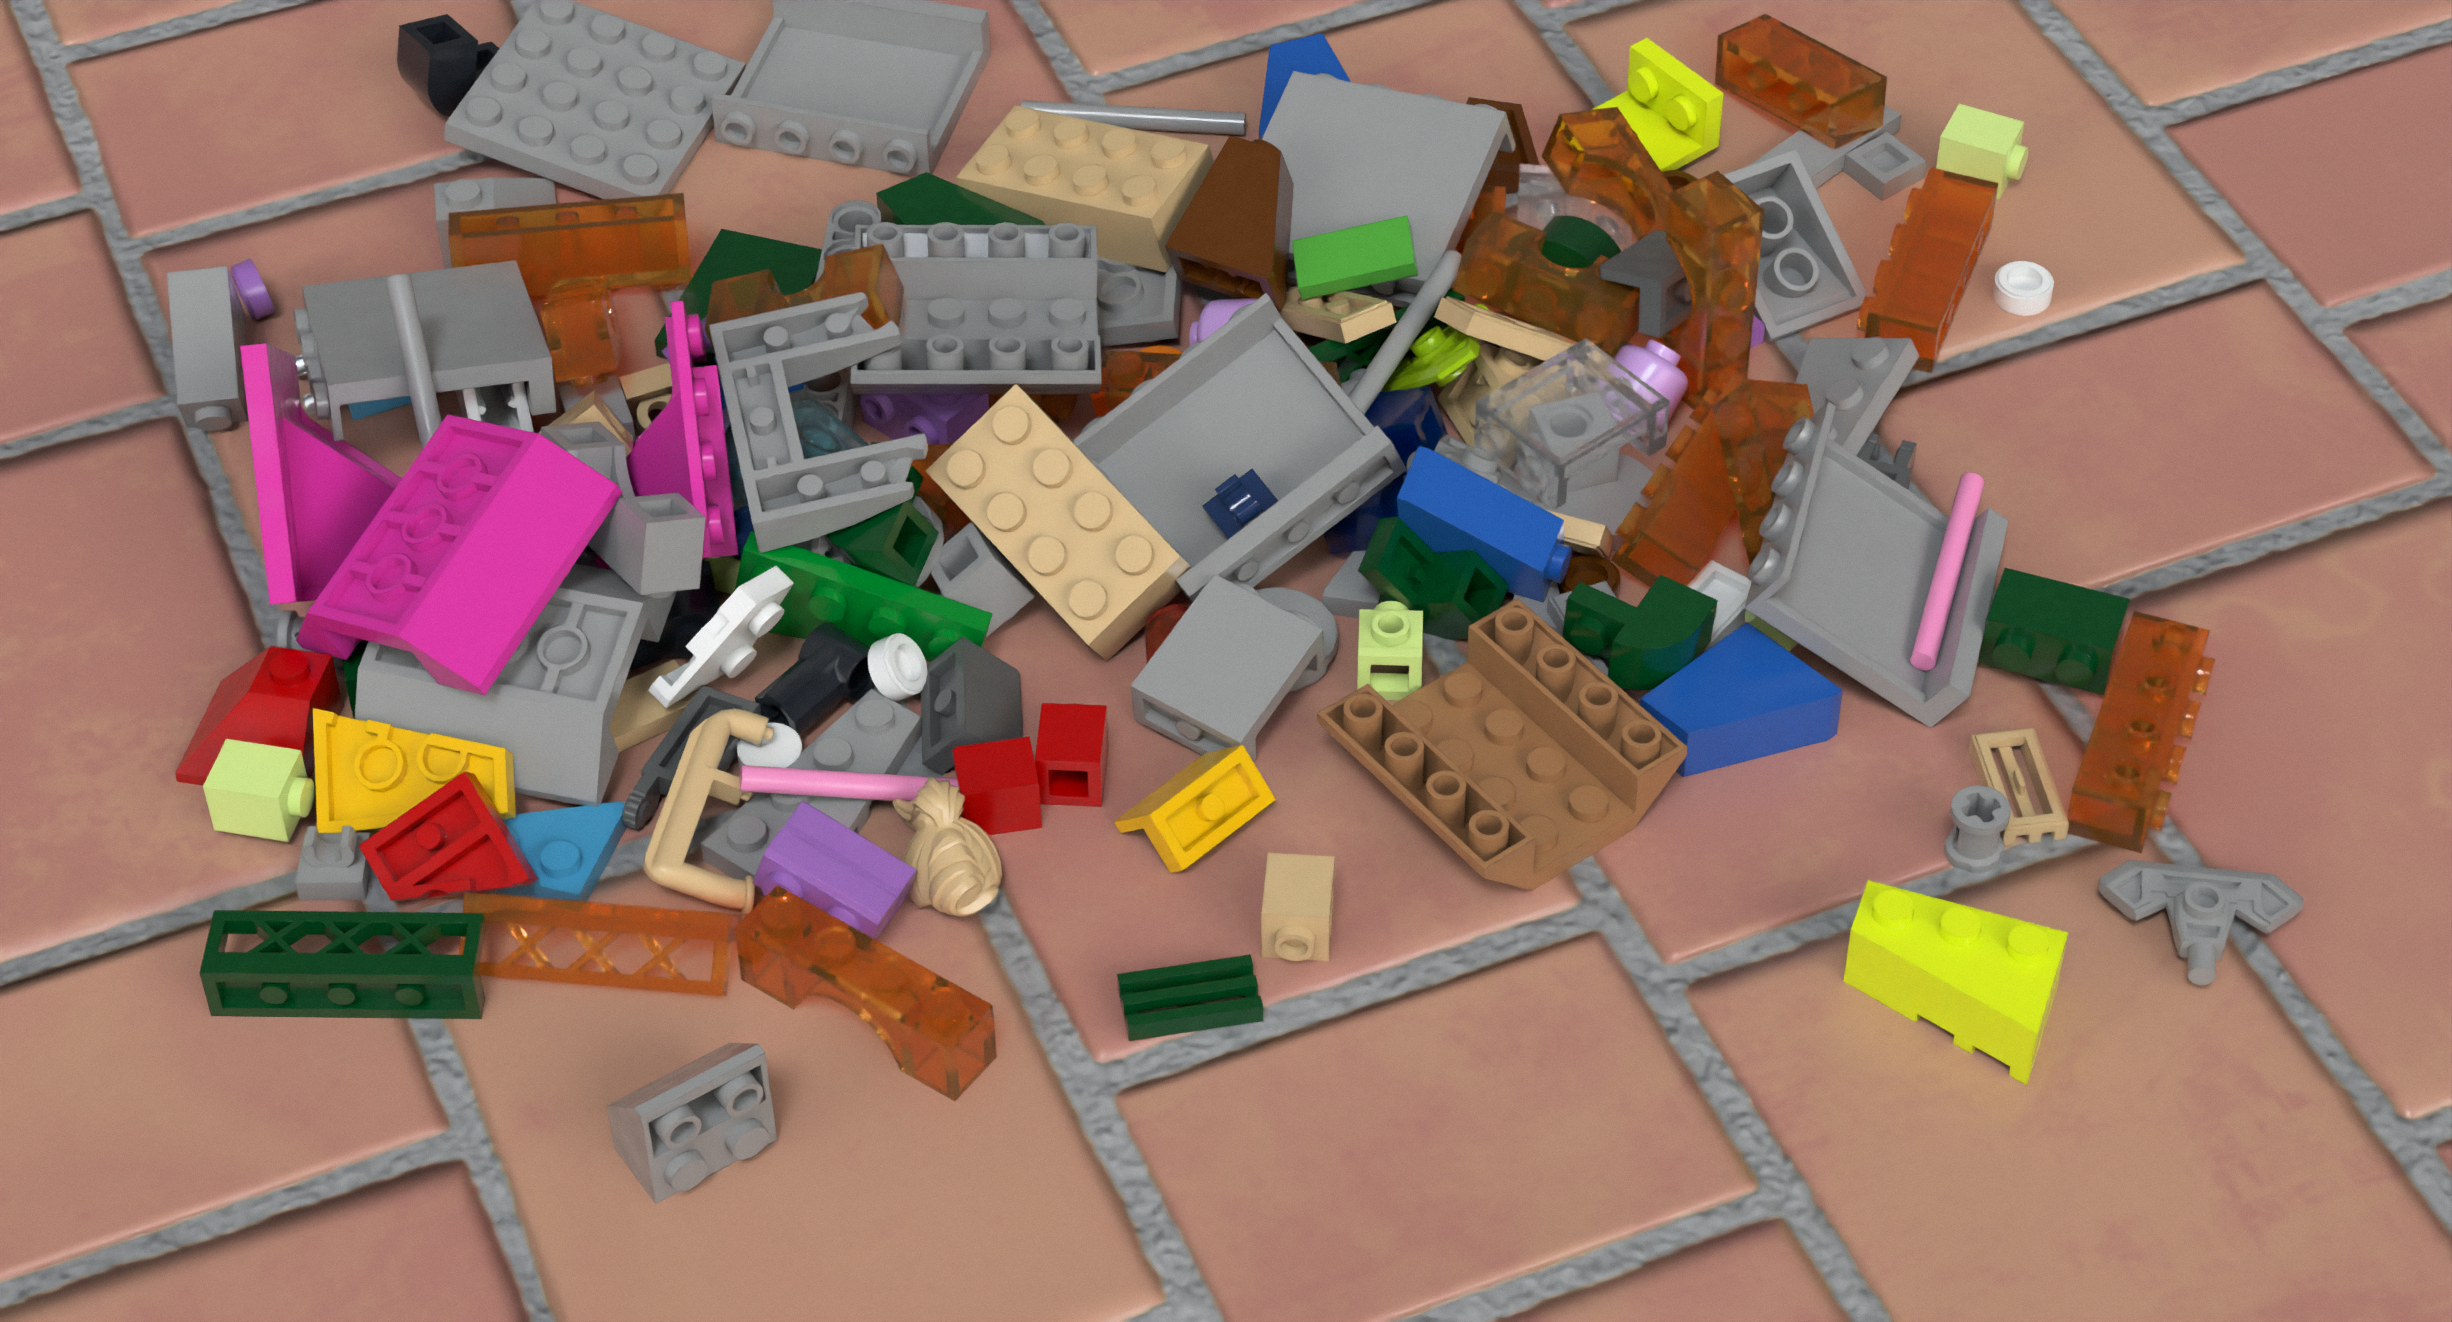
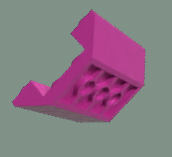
[296,414,623,696]

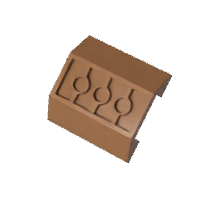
[1317,598,1688,891]

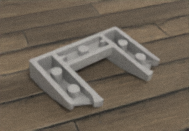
[709,292,928,553]

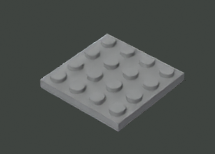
[444,0,746,217]

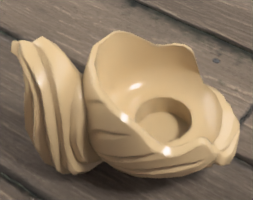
[892,776,1002,917]

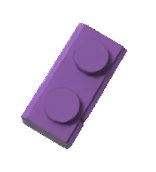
[753,801,917,953]

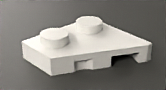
[648,566,794,708]

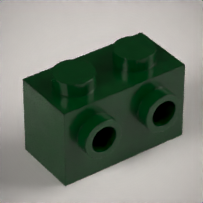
[1979,568,2130,695]

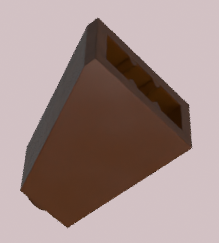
[1165,135,1294,312]

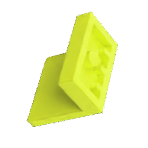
[1561,38,1724,191]

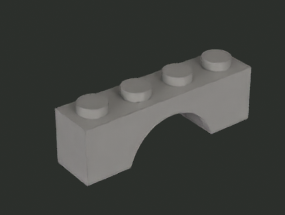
[541,421,706,599]

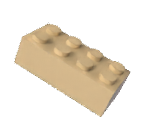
[956,105,1214,272]
[926,384,1192,661]

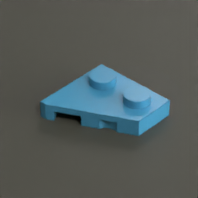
[493,801,627,912]

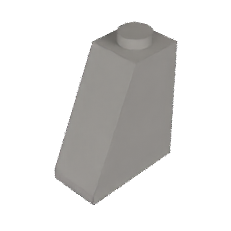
[167,266,248,431]

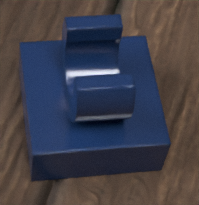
[1202,469,1278,540]

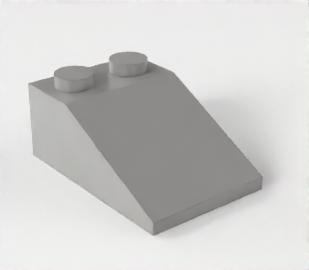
[1675,149,1871,343]

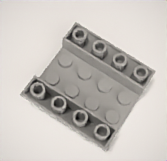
[851,222,1102,394]
[355,564,677,807]

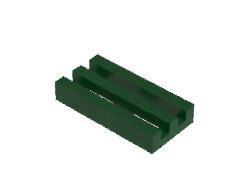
[1117,954,1263,1041]

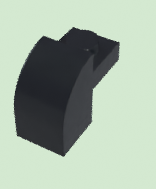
[397,14,500,118]

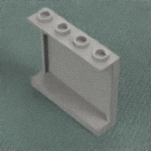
[711,0,991,176]
[1262,71,1516,308]
[293,260,556,441]
[1072,293,1407,603]
[1745,401,2009,728]

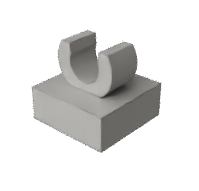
[295,826,371,901]

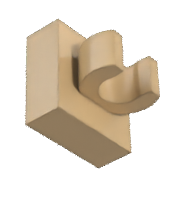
[618,363,672,434]

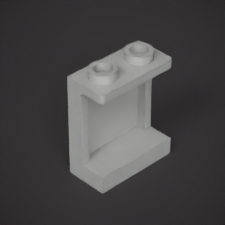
[1131,574,1324,762]

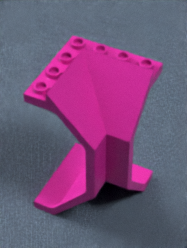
[240,301,738,605]

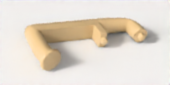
[643,708,774,915]

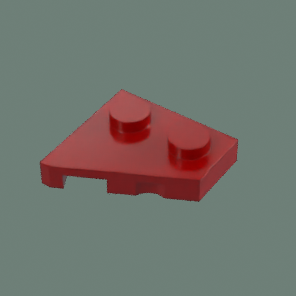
[358,771,538,903]

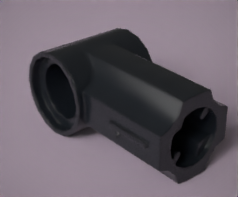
[755,622,875,735]

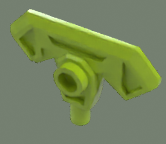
[1381,304,1489,399]

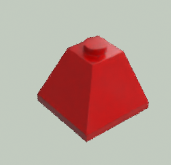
[175,646,344,786]

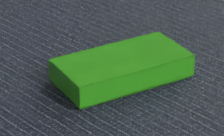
[1292,215,1418,300]

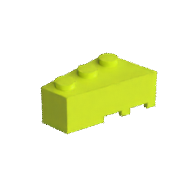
[1843,880,2068,1085]

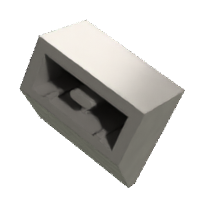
[607,1043,777,1204]

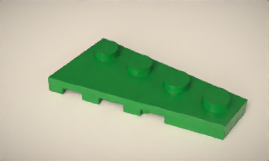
[734,531,993,662]

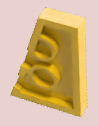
[313,708,516,835]

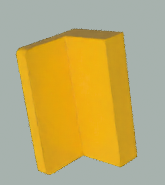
[1114,745,1276,873]

